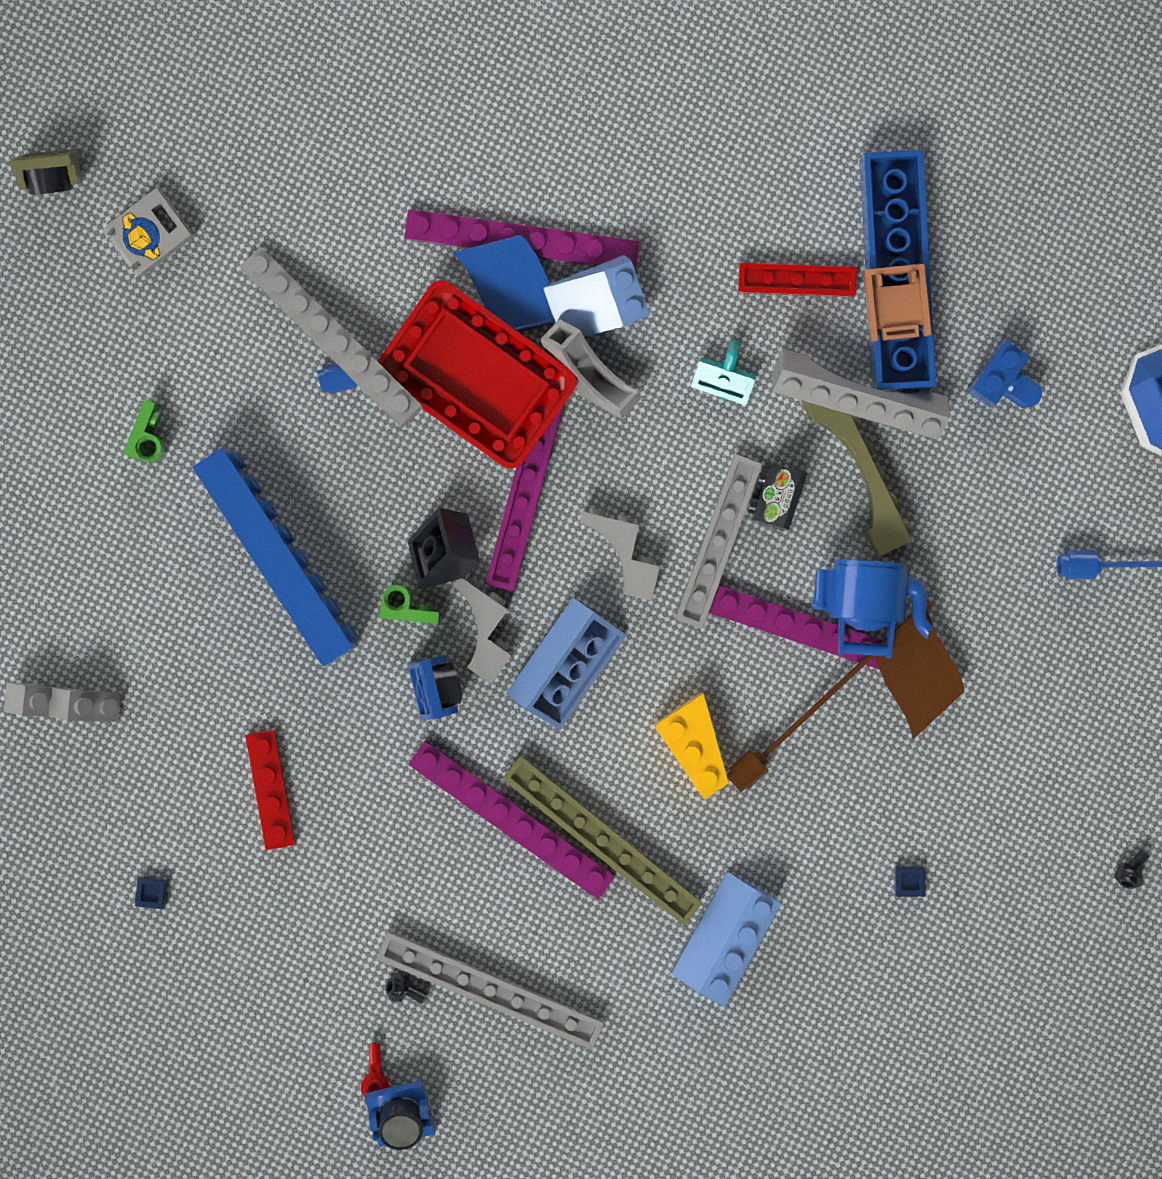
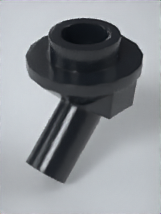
[1114,849,1150,889]
[385,973,428,1004]

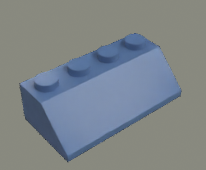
[506,598,627,730]
[671,871,781,1007]

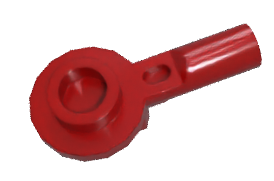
[360,1042,390,1098]

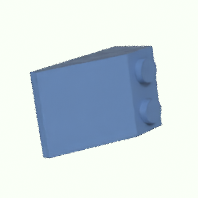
[542,255,650,337]

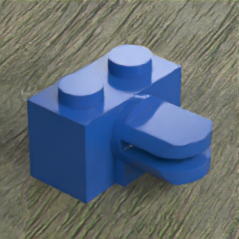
[966,340,1042,409]

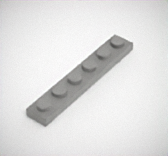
[675,454,762,629]

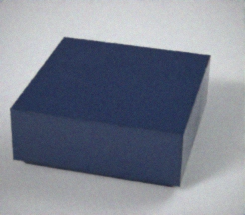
[894,866,925,897]
[135,876,168,909]

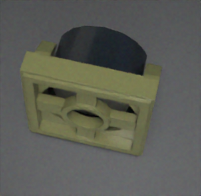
[10,149,82,195]

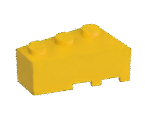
[653,692,729,800]

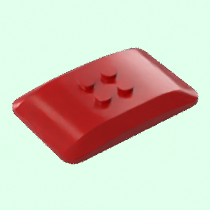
[378,280,577,469]

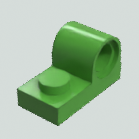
[123,399,167,463]
[379,585,441,624]

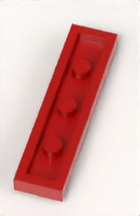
[738,263,857,298]
[245,730,296,850]

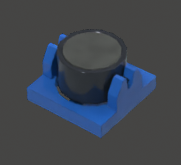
[408,655,462,720]
[365,1080,436,1150]

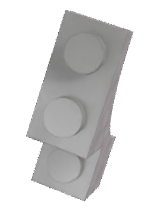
[541,319,641,419]
[579,508,660,601]
[453,575,512,684]
[4,682,121,722]

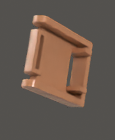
[863,264,931,342]

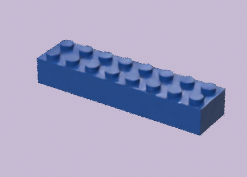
[859,150,936,392]
[192,448,359,667]

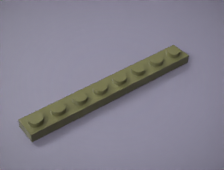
[502,755,703,926]

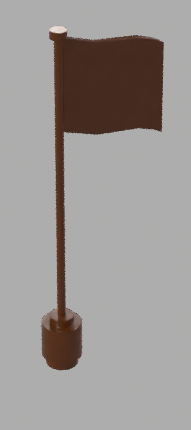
[726,600,965,792]

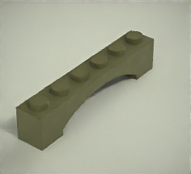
[800,400,913,557]

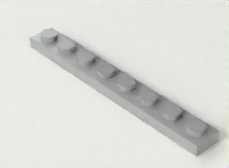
[240,247,423,429]
[376,931,604,1050]

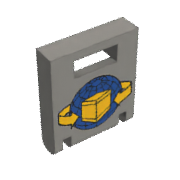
[103,187,195,278]

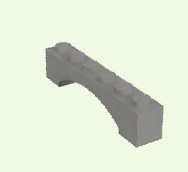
[772,349,950,440]

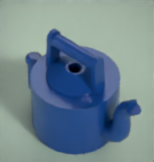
[812,560,935,659]

